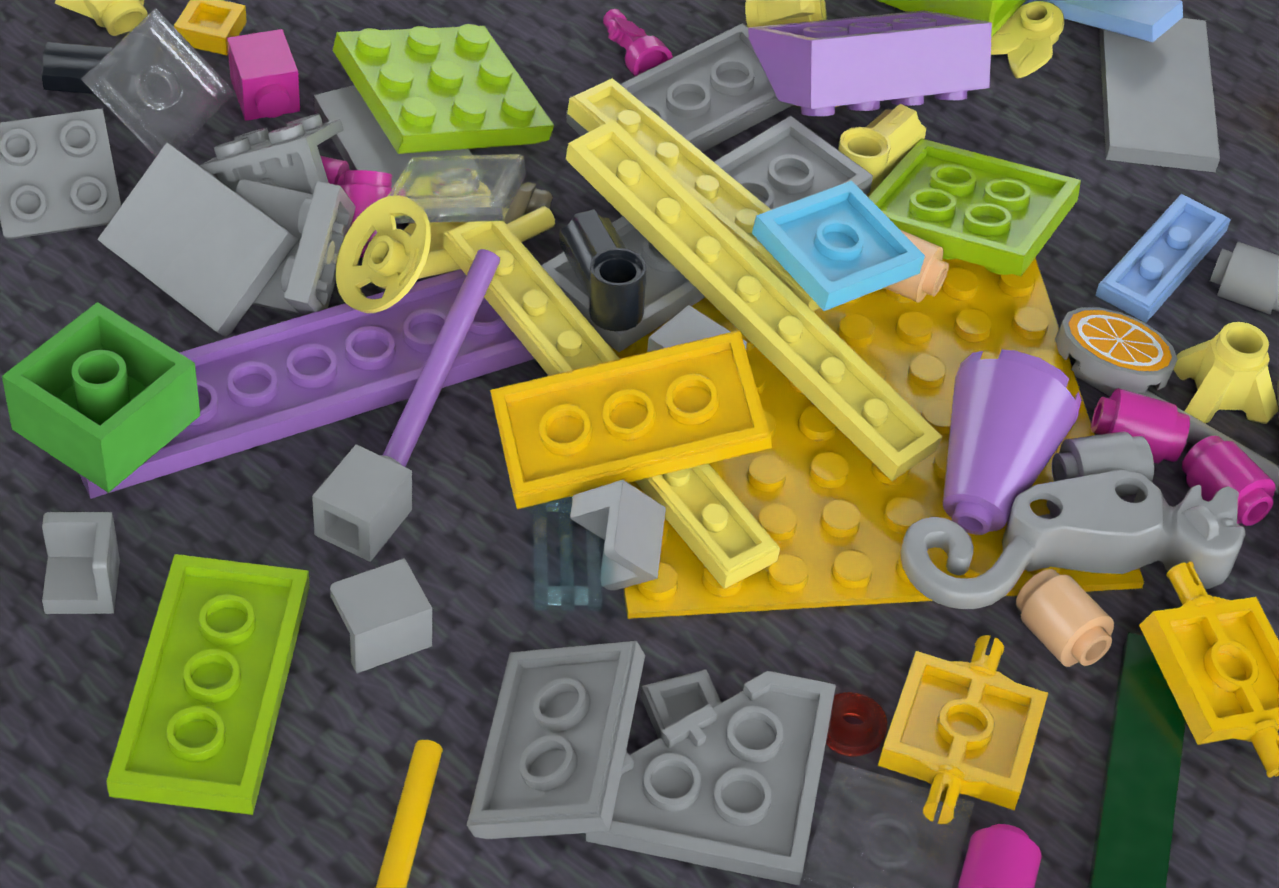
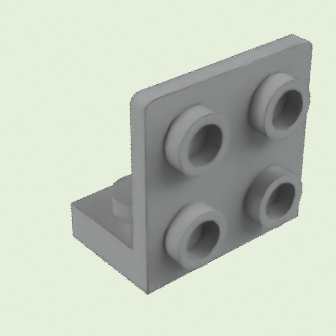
[0,108,121,240]
[199,114,344,194]
[236,179,356,316]

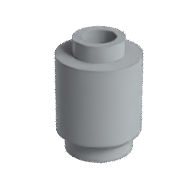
[1210,242,1279,315]
[1052,431,1154,497]

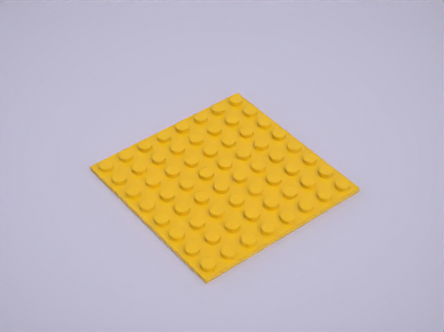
[607,258,1144,619]

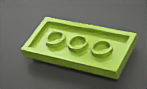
[106,554,310,815]

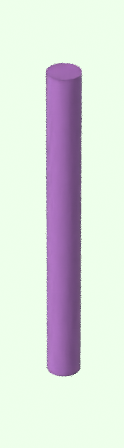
[383,249,501,467]

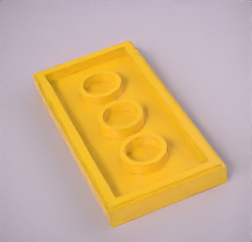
[490,330,772,509]

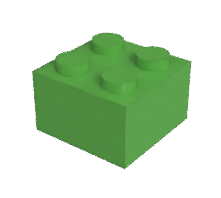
[2,302,200,493]

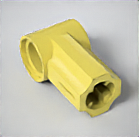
[838,104,926,197]

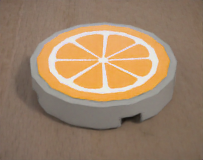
[1055,307,1178,393]

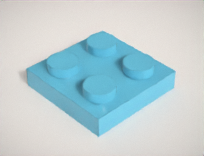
[752,181,925,311]

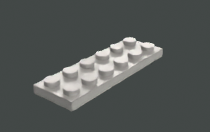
[541,116,873,352]

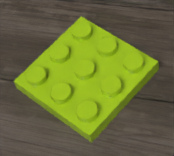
[332,24,554,154]
[868,138,1081,276]

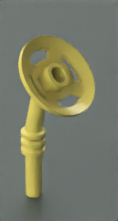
[336,195,555,313]

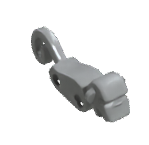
[901,470,1246,609]

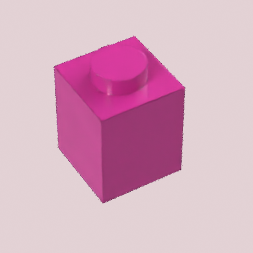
[227,29,300,121]

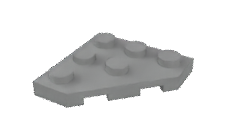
[586,671,836,886]

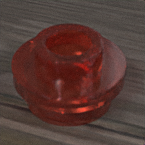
[826,692,887,757]

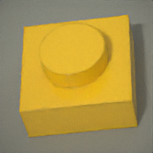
[173,0,247,55]

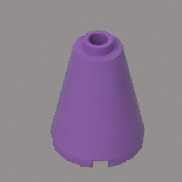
[943,349,1082,535]

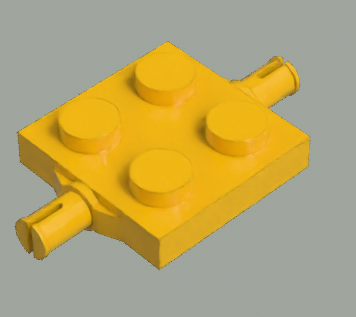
[1139,562,1279,778]
[878,635,1048,824]

